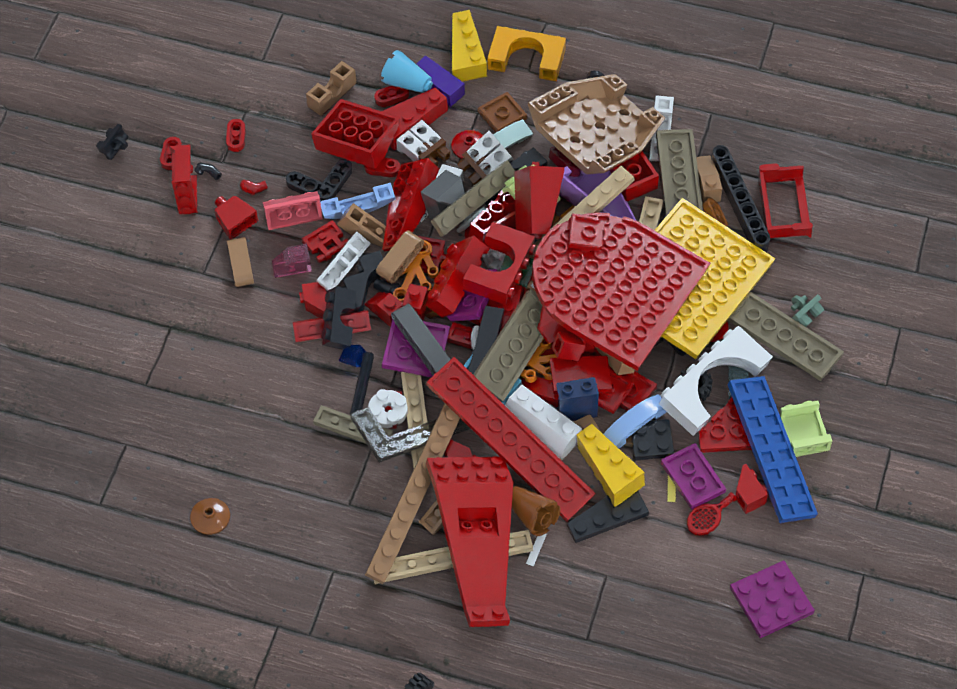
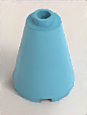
[381,50,433,93]

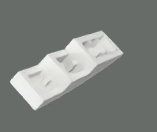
[316,231,371,291]

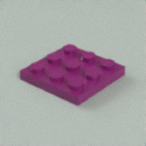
[382,320,450,377]
[730,560,815,638]

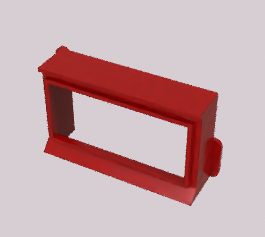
[758,164,813,238]

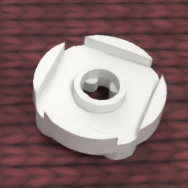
[368,389,408,428]

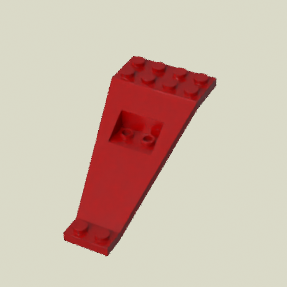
[426,456,513,627]

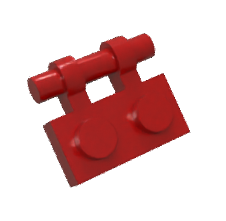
[302,220,349,263]

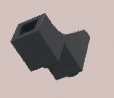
[341,250,383,312]

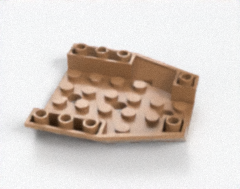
[528,74,665,175]

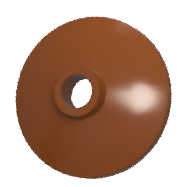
[190,498,230,535]

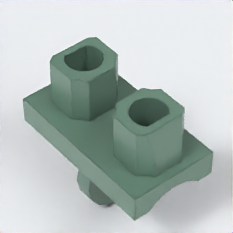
[791,294,824,327]

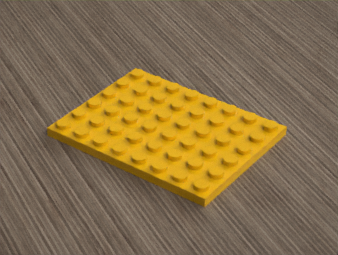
[655,198,775,359]

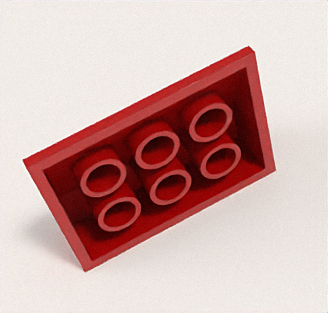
[311,99,401,168]

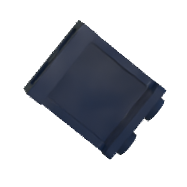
[556,377,599,421]

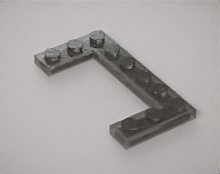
[351,407,471,463]

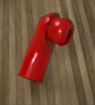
[240,180,268,195]

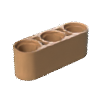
[376,230,424,283]
[227,237,254,287]

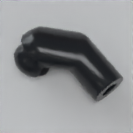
[194,162,222,180]

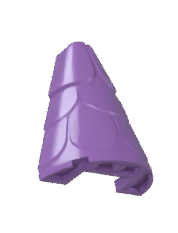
[559,167,636,220]

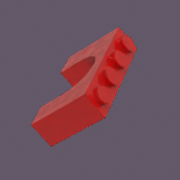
[463,222,537,305]

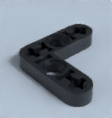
[286,159,353,202]

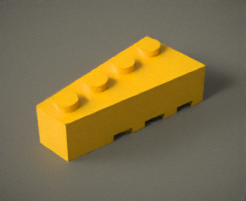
[452,10,487,82]
[577,424,645,507]

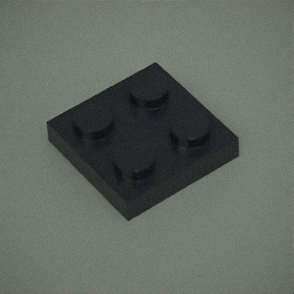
[631,419,674,460]

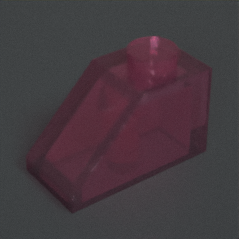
[272,244,312,278]

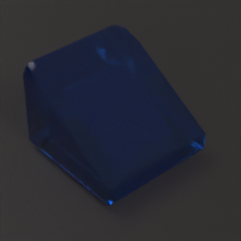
[339,344,366,367]

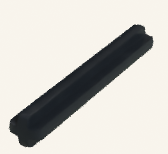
[350,352,374,419]

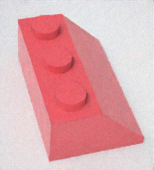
[263,191,323,230]

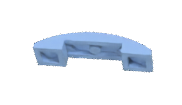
[320,183,395,219]
[604,394,667,448]

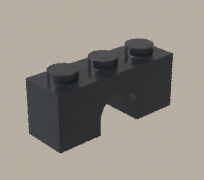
[321,286,357,350]

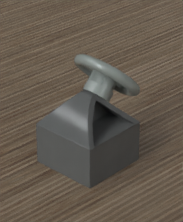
[421,170,486,233]

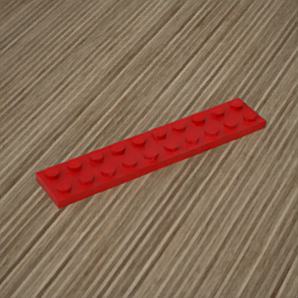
[426,357,596,522]

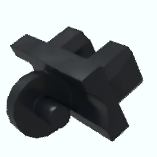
[96,124,129,160]

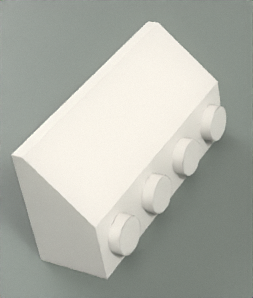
[505,385,582,461]

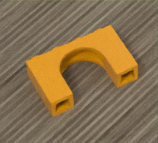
[487,26,566,82]

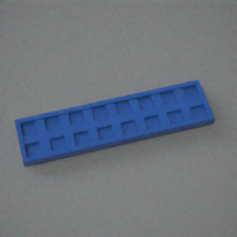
[727,376,818,523]

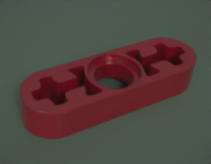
[548,147,581,177]

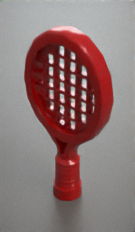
[687,492,737,535]

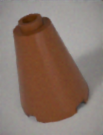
[512,486,561,536]

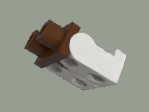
[396,120,450,167]
[457,131,514,185]

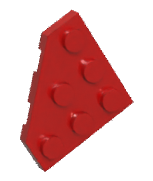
[698,397,752,453]

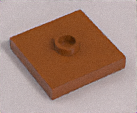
[478,92,528,133]

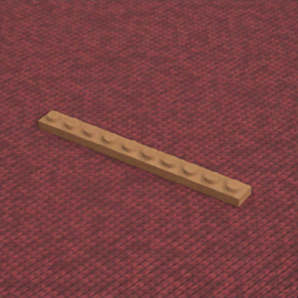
[365,404,460,584]

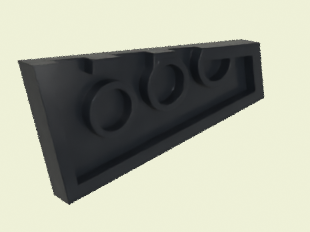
[567,491,649,543]

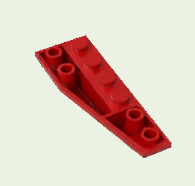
[382,158,440,252]

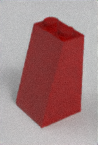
[514,166,564,240]

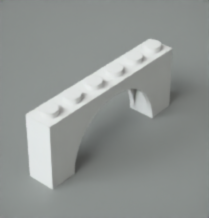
[659,326,773,436]

